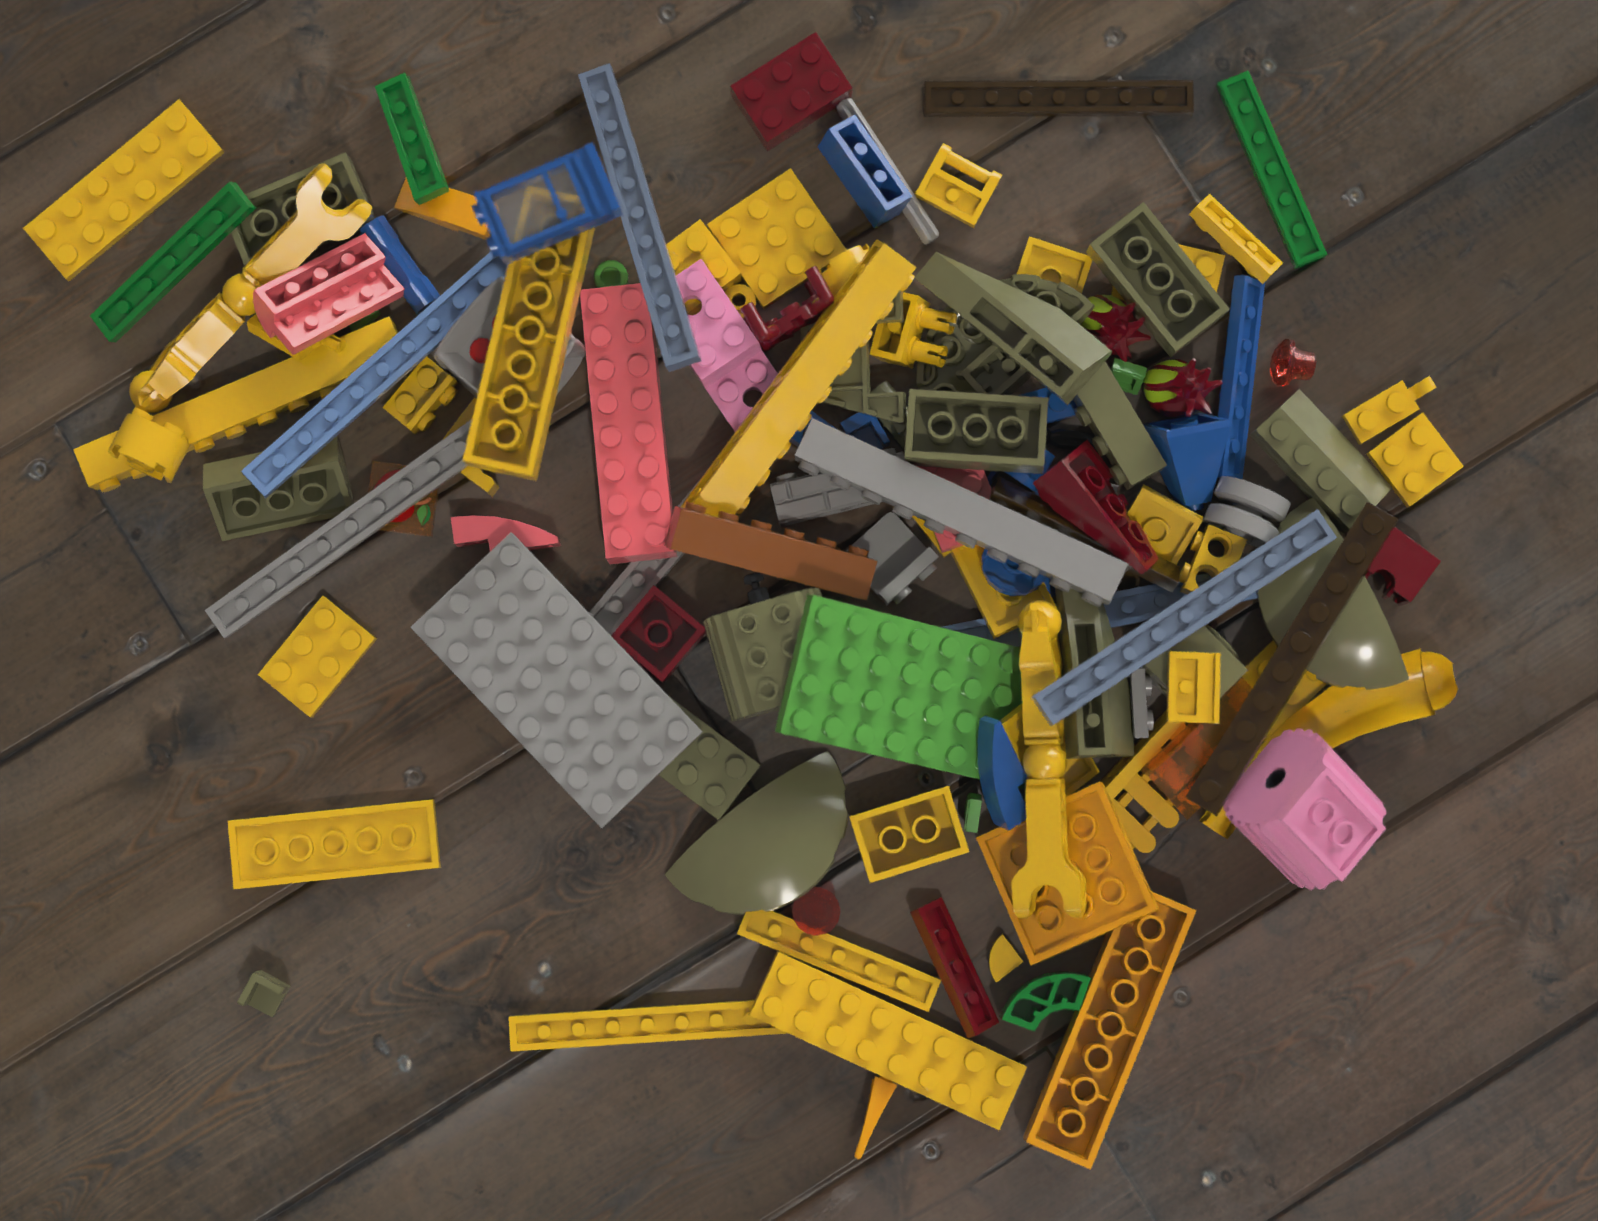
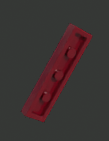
[910,897,1000,1038]

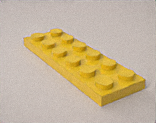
[23,99,225,281]
[228,799,441,889]

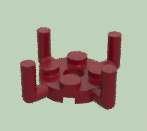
[741,266,834,352]

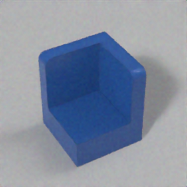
[840,412,890,450]

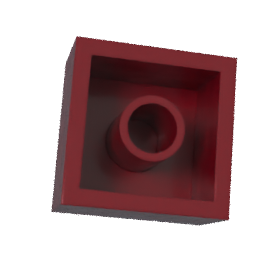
[611,585,706,683]

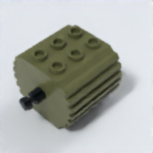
[703,572,822,721]

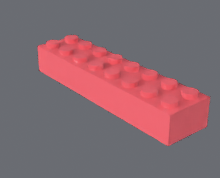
[580,283,677,564]

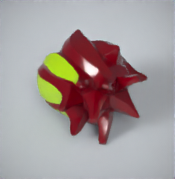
[1081,295,1151,362]
[1143,358,1223,418]

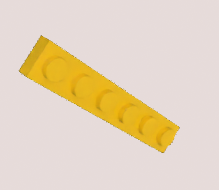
[737,910,941,1012]

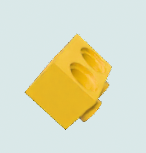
[1179,525,1248,595]

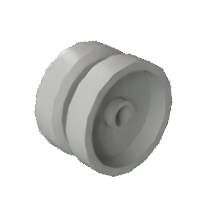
[1202,476,1291,547]

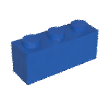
[818,114,913,228]

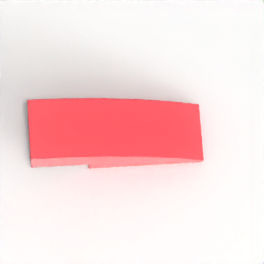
[451,515,561,551]

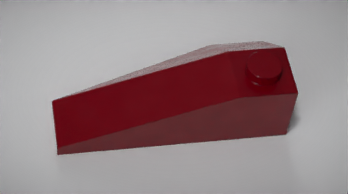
[1033,440,1159,574]

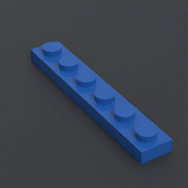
[1217,275,1265,480]

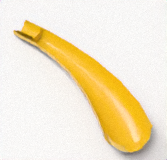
[1199,648,1459,839]

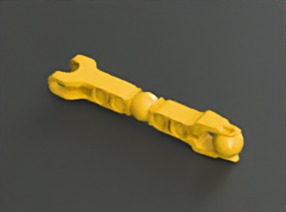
[129,163,372,413]
[1011,600,1086,918]

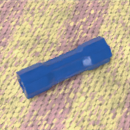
[360,215,440,316]

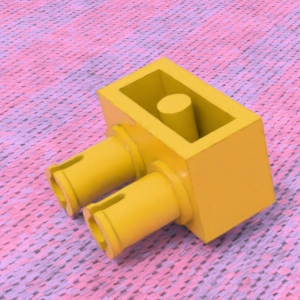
[869,292,957,369]

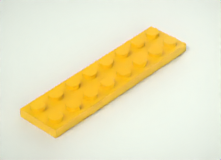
[748,951,1027,1130]

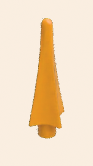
[854,1076,897,1159]

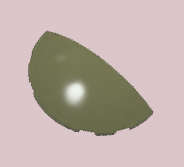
[917,274,1095,395]
[1257,498,1409,690]
[665,751,848,915]

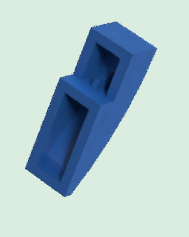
[977,716,1028,830]

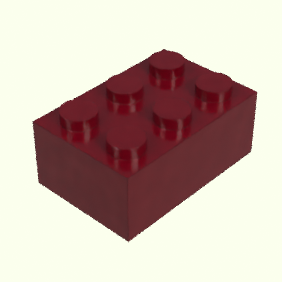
[730,32,853,151]

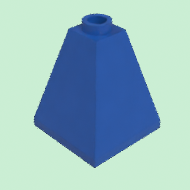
[1143,413,1230,511]

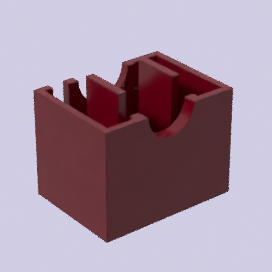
[1365,527,1441,606]

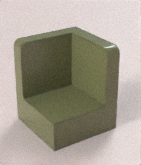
[237,970,291,1017]

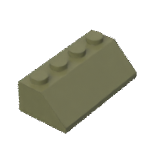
[1249,389,1393,534]
[203,436,354,541]

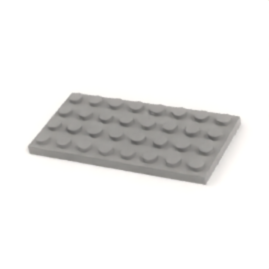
[411,532,702,828]

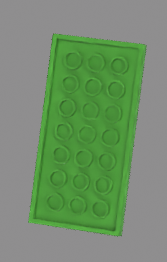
[775,594,1026,790]

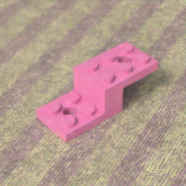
[644,259,778,432]

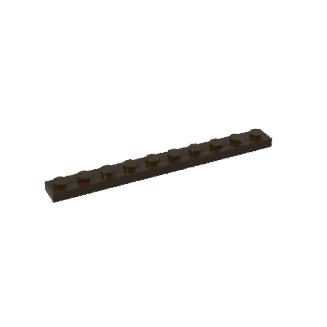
[1186,502,1398,817]

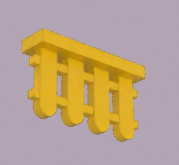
[1101,710,1217,853]

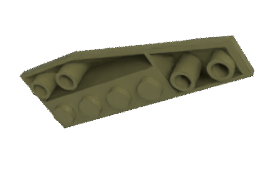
[914,252,1113,405]
[1055,588,1134,759]

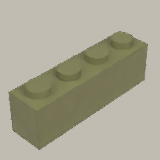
[1073,361,1167,490]

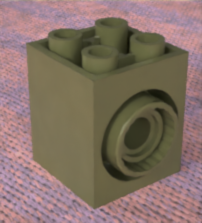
[1139,624,1248,698]

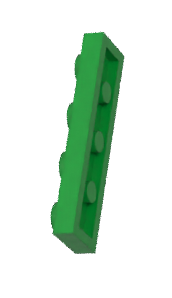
[375,72,450,205]

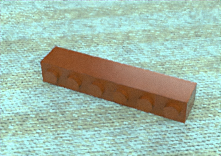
[664,502,878,601]

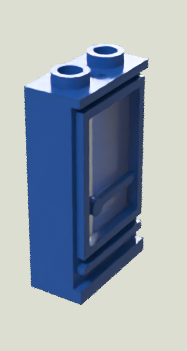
[472,142,623,265]

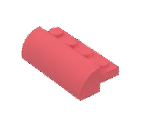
[253,233,404,355]

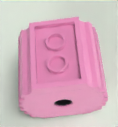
[1223,728,1387,890]

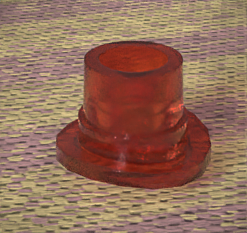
[1270,339,1316,386]
[792,887,840,936]

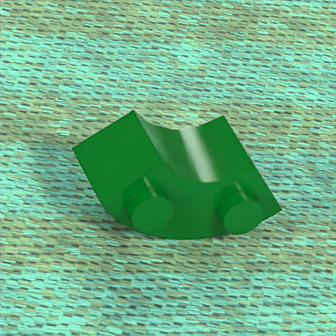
[999,971,1091,1032]

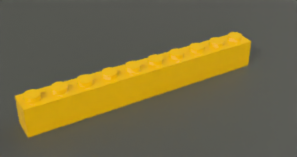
[681,239,917,517]
[73,317,398,492]

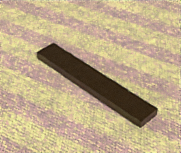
[989,476,1180,592]

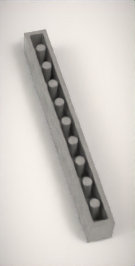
[794,418,1128,607]

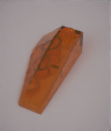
[1141,677,1252,820]

